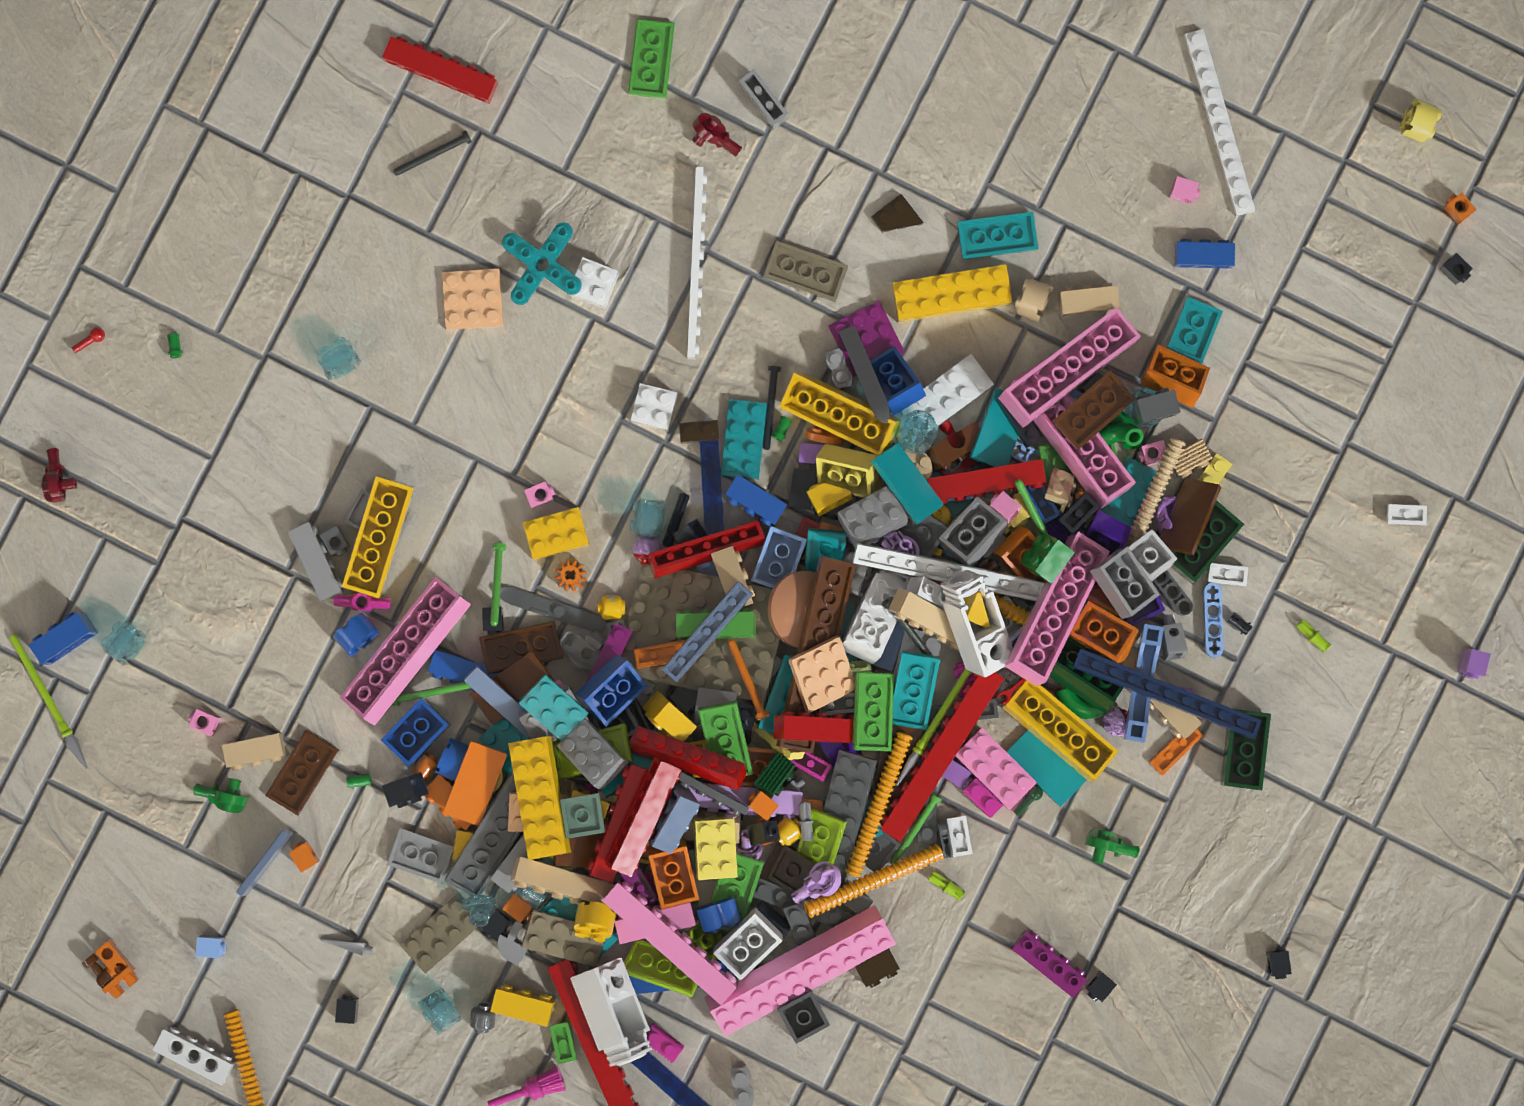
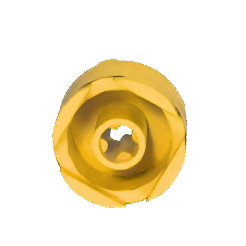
[574,901,616,943]

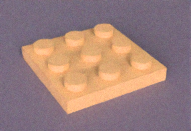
[442,268,504,330]
[788,635,855,713]

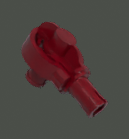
[692,113,742,157]
[41,448,77,503]

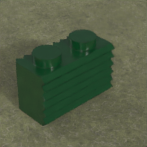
[753,752,796,799]

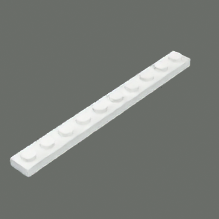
[1184,29,1255,216]
[687,167,707,359]
[852,543,1045,601]

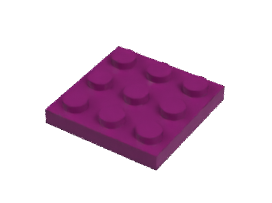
[828,301,905,377]

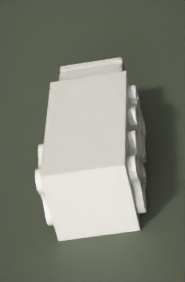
[842,568,914,665]
[940,570,1013,677]
[570,957,653,1067]

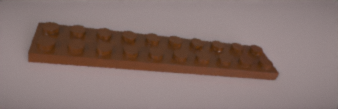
[776,556,856,753]

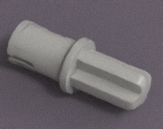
[798,801,814,841]

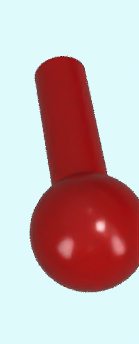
[71,327,105,354]

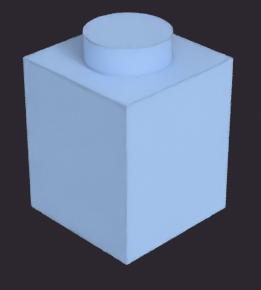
[195,936,226,958]

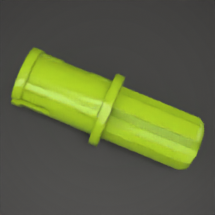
[1297,619,1331,653]
[928,871,966,901]

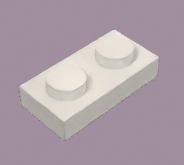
[1386,504,1427,525]
[1207,563,1248,587]
[946,815,973,857]

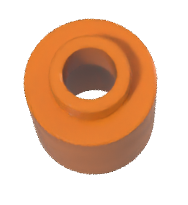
[412,752,438,781]

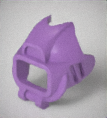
[1154,496,1176,535]

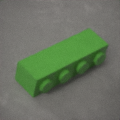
[676,609,756,640]

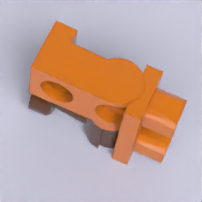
[82,939,139,999]

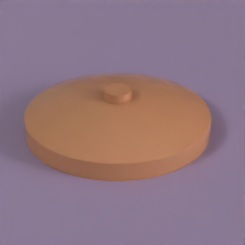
[768,571,816,648]

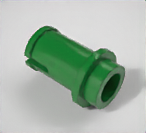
[167,333,183,358]
[772,416,792,442]
[346,773,371,789]

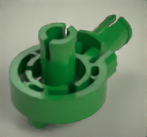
[193,778,248,813]
[1085,829,1140,864]

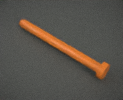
[728,639,770,720]

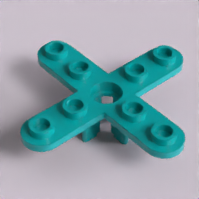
[502,222,582,305]

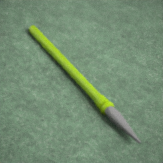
[9,634,88,769]
[896,668,972,786]

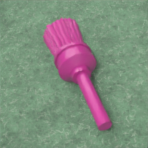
[487,1065,566,1106]

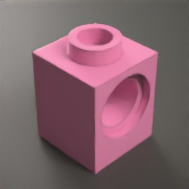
[1169,176,1201,204]
[1137,440,1166,466]
[524,481,556,509]
[990,491,1021,525]
[188,709,221,736]

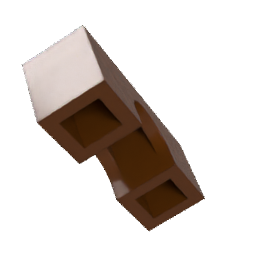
[924,421,980,471]

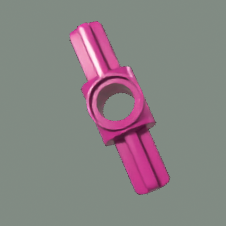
[333,593,391,611]

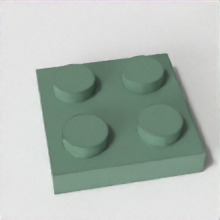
[560,793,606,839]

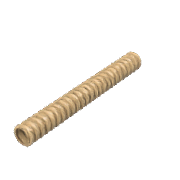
[1124,437,1186,547]

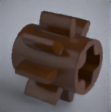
[978,558,1001,572]

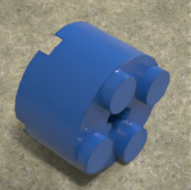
[333,613,380,658]
[435,737,469,781]

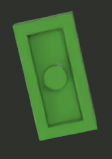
[549,1021,577,1064]

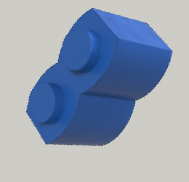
[697,896,742,934]

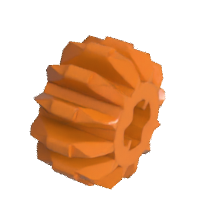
[555,559,587,592]

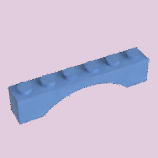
[1123,624,1164,743]

